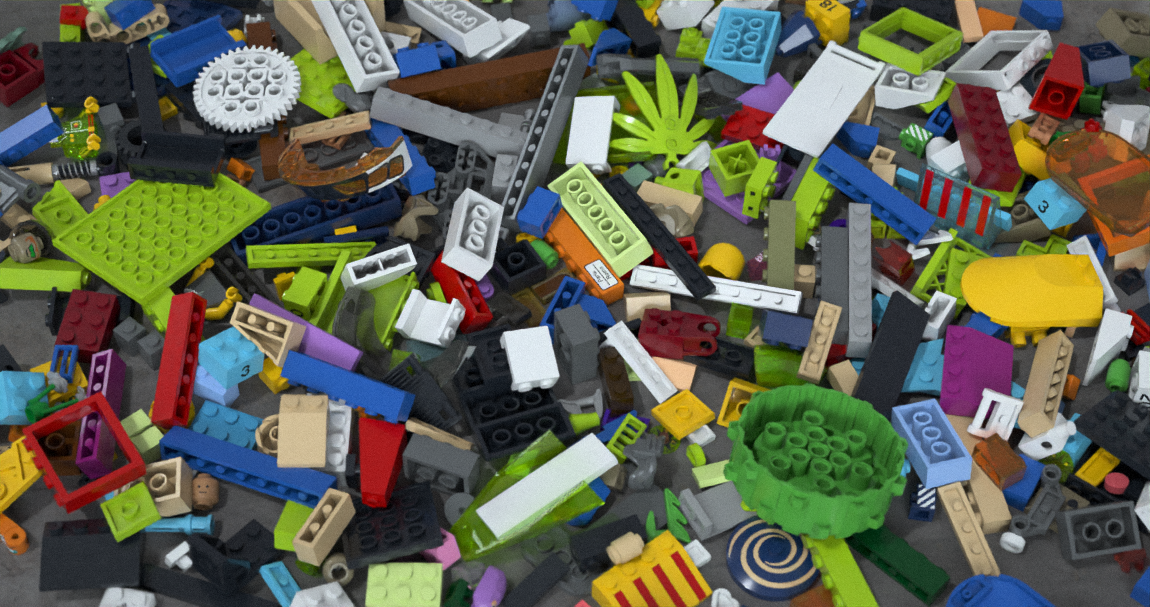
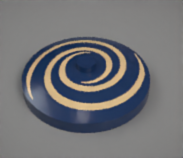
[726,515,820,602]

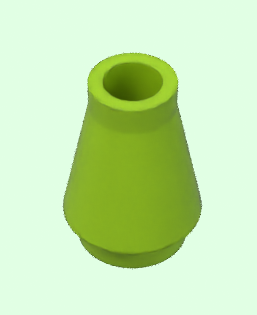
[568,412,600,436]

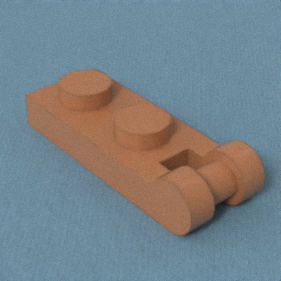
[1027,113,1060,146]

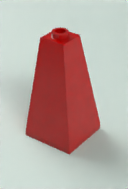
[1028,42,1084,120]
[359,417,407,508]

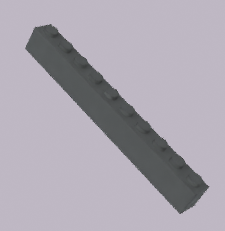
[501,45,589,233]

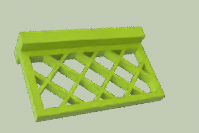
[910,228,991,319]

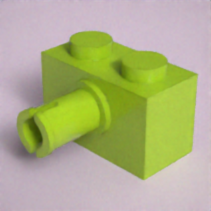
[564,19,608,51]

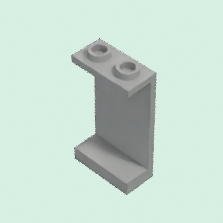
[679,481,757,541]

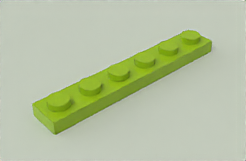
[246,242,376,268]

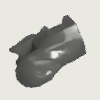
[332,83,374,114]

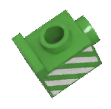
[899,123,933,159]

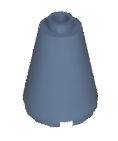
[546,0,592,32]

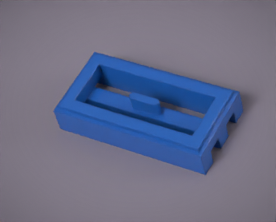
[48,345,79,383]

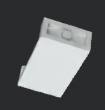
[565,96,620,175]

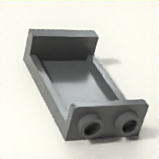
[1104,75,1150,107]

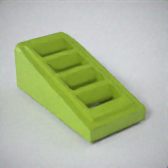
[606,413,647,465]

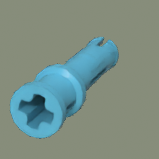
[145,514,215,536]

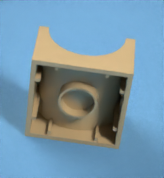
[273,0,386,64]

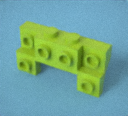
[675,27,712,68]

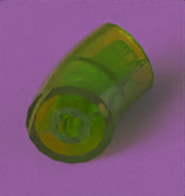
[754,344,829,388]

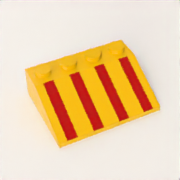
[592,530,713,607]

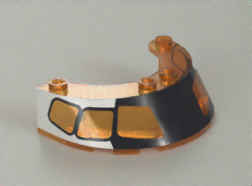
[277,136,413,202]

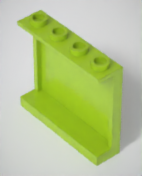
[309,249,419,358]

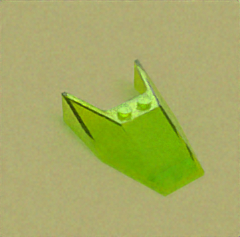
[449,429,605,563]

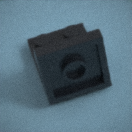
[187,519,287,595]

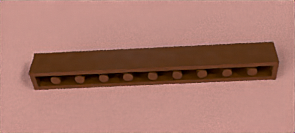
[246,21,293,181]

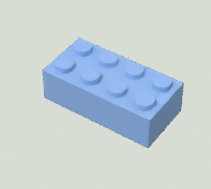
[891,399,972,489]

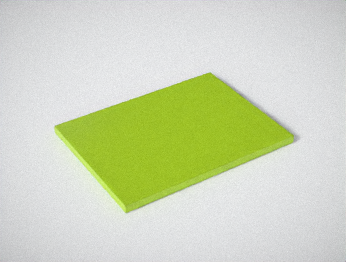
[52,172,271,306]

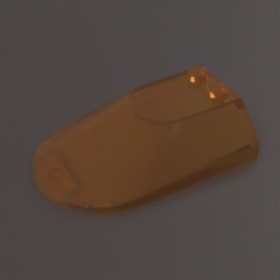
[1045,129,1150,237]

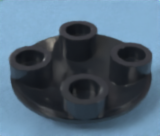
[422,137,459,173]

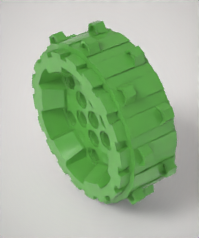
[723,383,908,539]

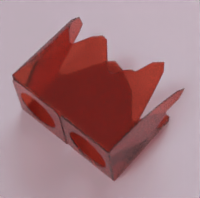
[872,240,915,286]

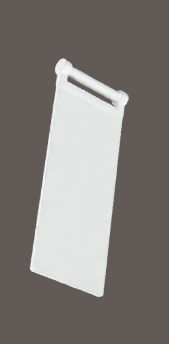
[763,40,886,158]

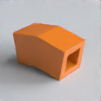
[226,157,255,181]

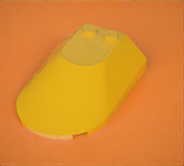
[960,254,1103,327]

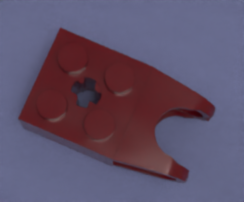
[0,43,45,107]
[638,308,721,359]

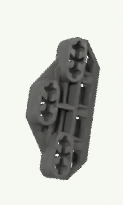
[596,54,703,85]
[428,142,495,245]

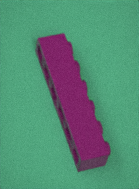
[76,349,126,479]

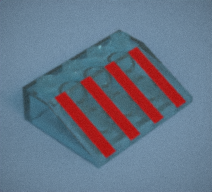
[914,163,1002,249]

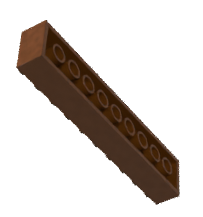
[387,43,591,113]

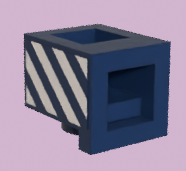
[908,483,937,522]

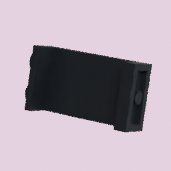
[45,287,136,336]

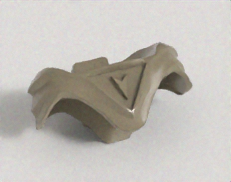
[393,194,438,241]
[648,203,694,247]

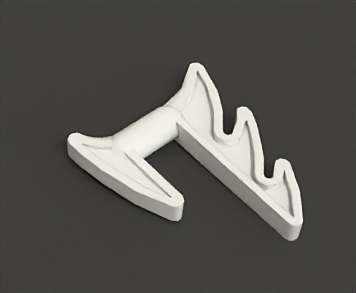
[898,230,953,263]

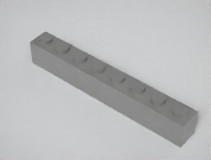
[369,86,528,160]
[846,203,872,358]

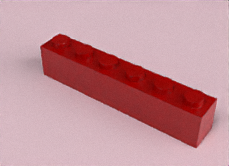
[151,292,207,430]

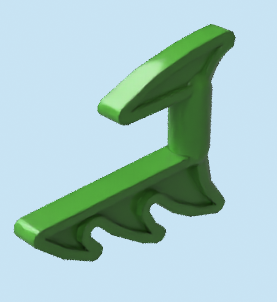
[645,488,691,544]

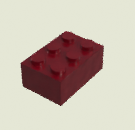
[54,289,121,364]

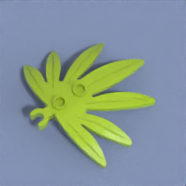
[609,54,718,171]

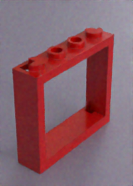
[21,391,147,514]

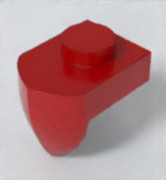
[60,5,89,31]

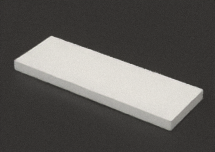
[476,433,618,543]

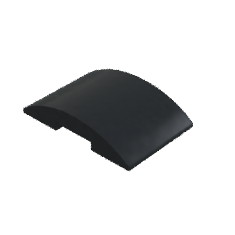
[447,356,576,462]

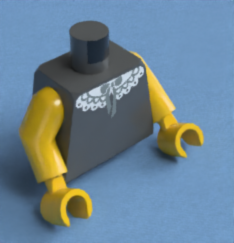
[182,257,242,322]

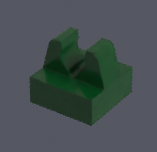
[442,578,474,607]

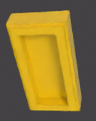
[1075,447,1120,487]

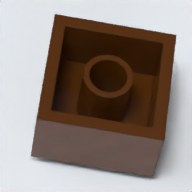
[38,421,82,476]

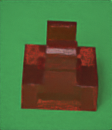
[1113,548,1147,572]

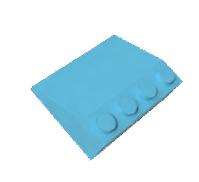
[704,7,781,85]

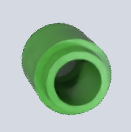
[530,239,559,270]
[1105,359,1131,392]

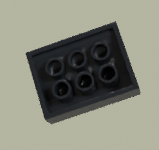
[39,518,147,592]

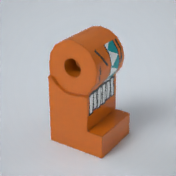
[0,513,29,555]

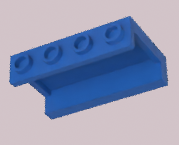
[150,15,247,88]

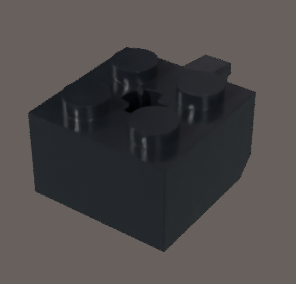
[489,238,546,298]

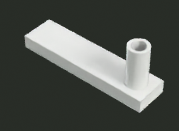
[1066,235,1121,312]
[599,321,678,404]

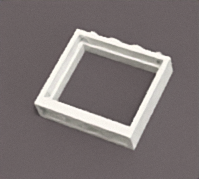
[946,30,1054,90]

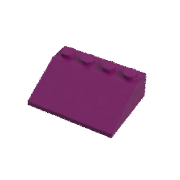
[939,325,1014,419]

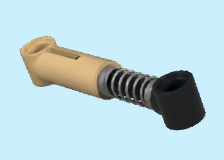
[0,151,121,192]

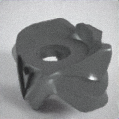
[623,431,666,490]

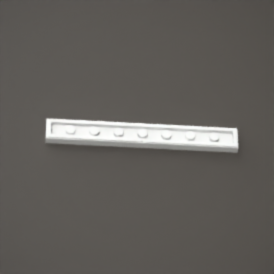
[629,265,803,315]

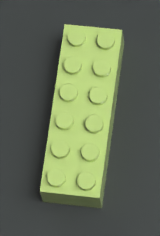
[547,161,654,278]

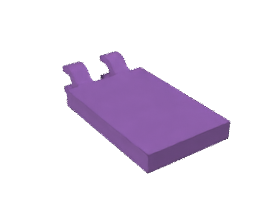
[719,72,794,124]

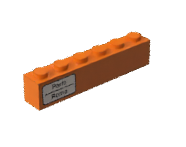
[544,208,624,306]

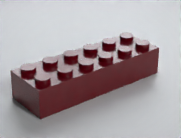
[948,83,1022,193]

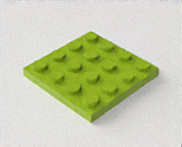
[290,48,356,119]

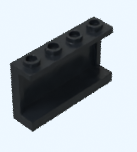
[127,129,227,187]

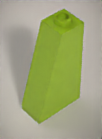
[0,256,91,292]

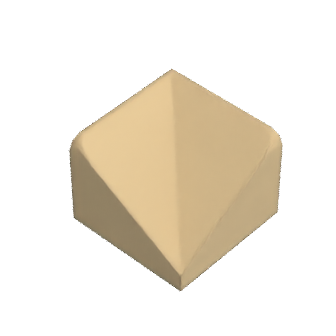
[872,163,896,187]
[61,178,91,200]

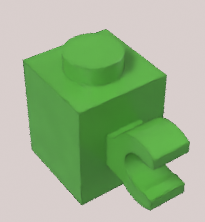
[1080,82,1103,114]

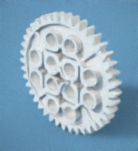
[193,45,302,133]

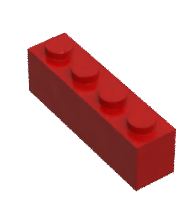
[431,251,493,334]

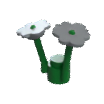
[25,371,87,424]

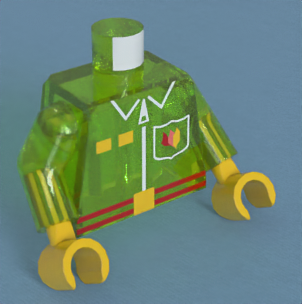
[50,97,101,161]

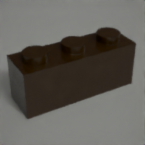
[597,347,634,418]

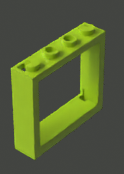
[858,7,964,76]

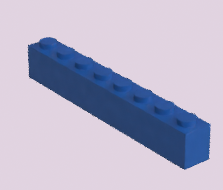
[159,425,338,509]

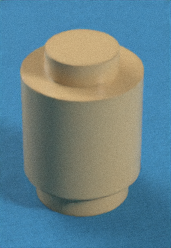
[606,532,644,565]

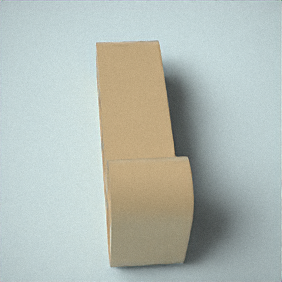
[85,4,169,45]

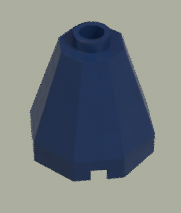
[774,10,822,58]

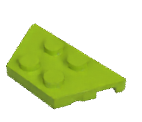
[32,180,88,239]

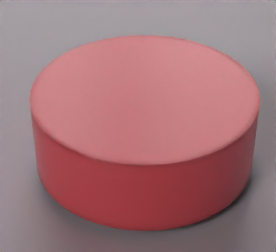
[1104,473,1129,494]

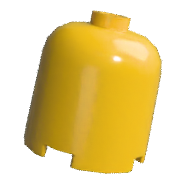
[698,242,745,281]

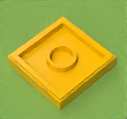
[651,389,715,440]

